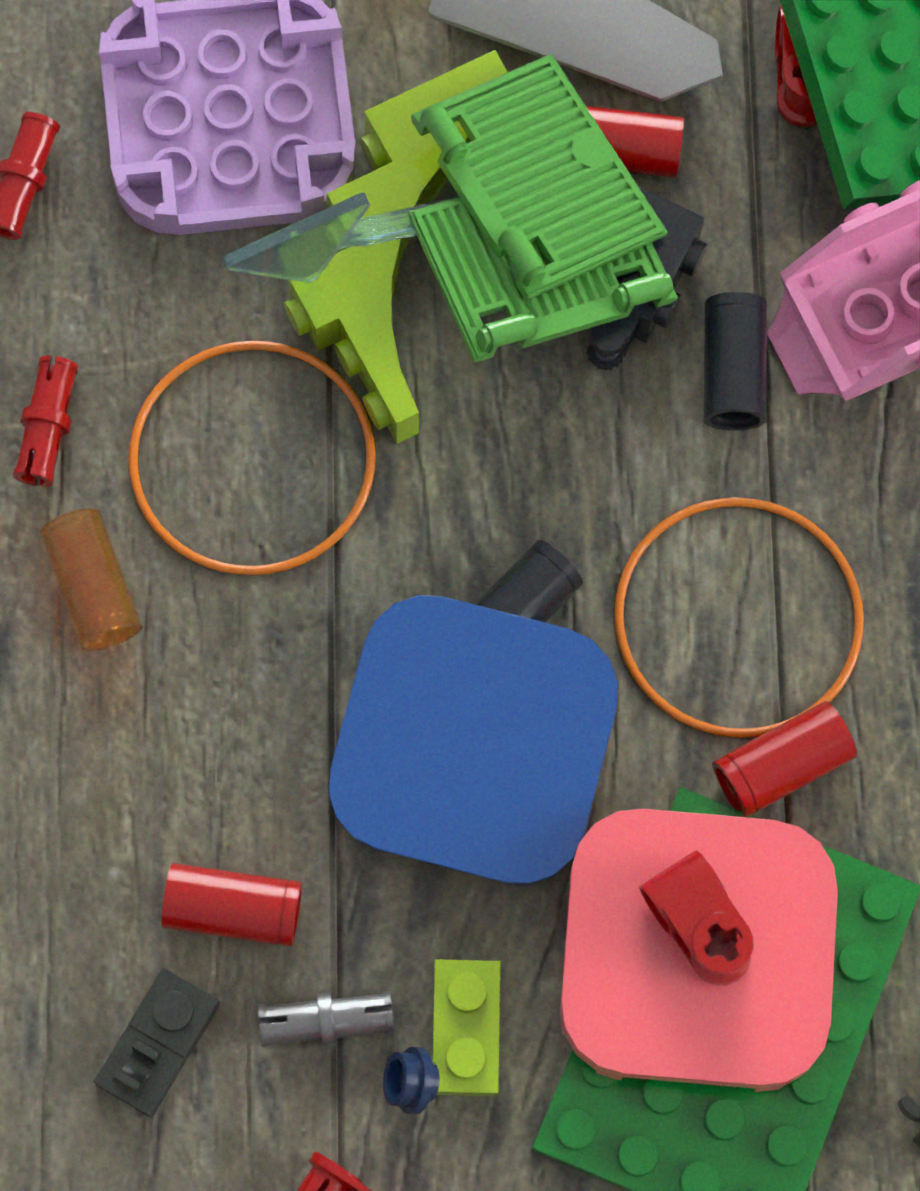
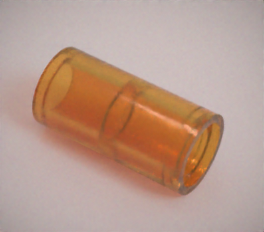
[40,508,142,651]

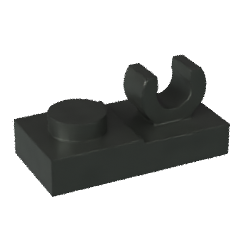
[93,968,221,1118]

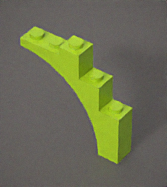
[283,50,508,444]

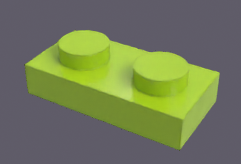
[432,959,501,1096]

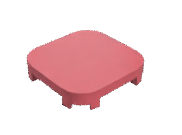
[559,809,838,1092]

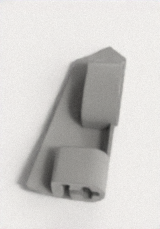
[429,0,723,102]

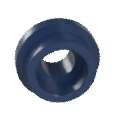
[383,1047,440,1115]

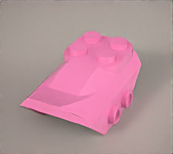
[767,181,920,401]

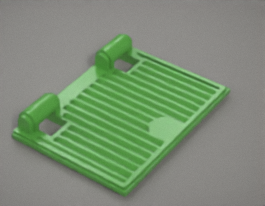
[411,53,668,301]
[408,197,678,362]

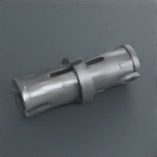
[258,991,394,1047]

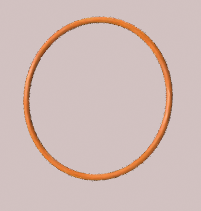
[128,341,376,575]
[614,497,864,738]

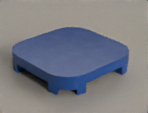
[329,595,618,886]

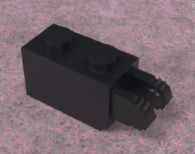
[587,186,708,371]

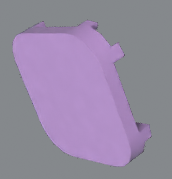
[99,0,356,235]

